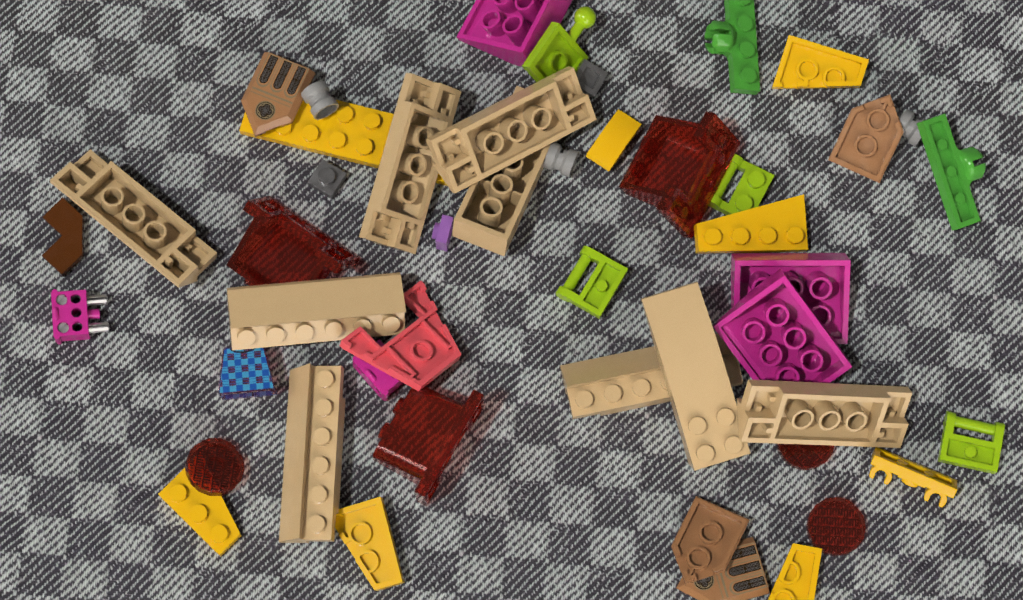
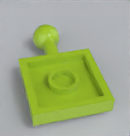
[522,6,596,82]

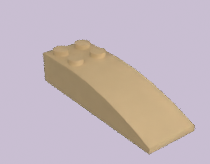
[452,86,551,256]
[641,282,750,471]

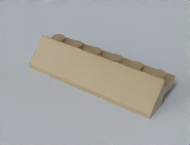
[426,66,597,194]
[359,73,462,254]
[50,149,217,288]
[227,272,406,350]
[560,333,743,419]
[279,363,345,543]
[737,379,912,448]

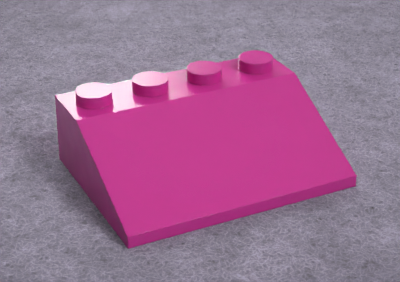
[457,0,572,67]
[731,253,851,344]
[712,269,852,383]

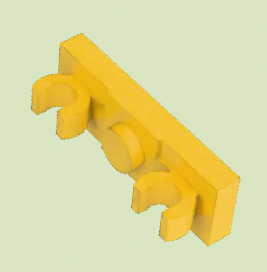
[869,447,957,507]

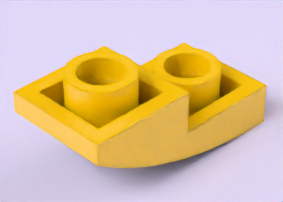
[586,109,642,171]

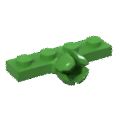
[704,0,760,95]
[917,114,986,231]

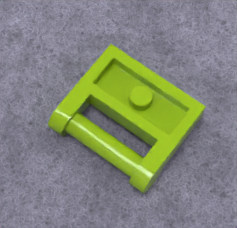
[704,153,774,215]
[555,246,628,319]
[937,411,1005,474]

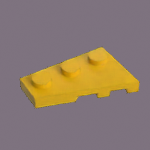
[772,35,869,89]
[158,453,242,557]
[335,497,405,591]

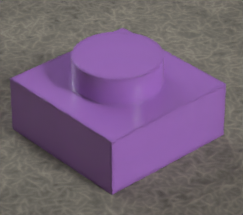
[432,214,454,251]

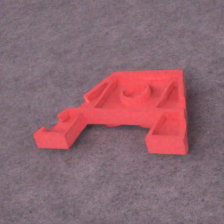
[339,280,462,391]

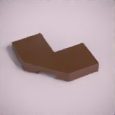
[42,197,84,277]

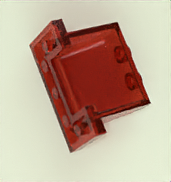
[619,111,740,239]
[226,196,360,286]
[373,387,484,507]

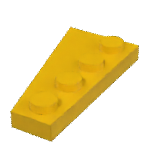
[694,194,808,254]
[768,543,822,600]

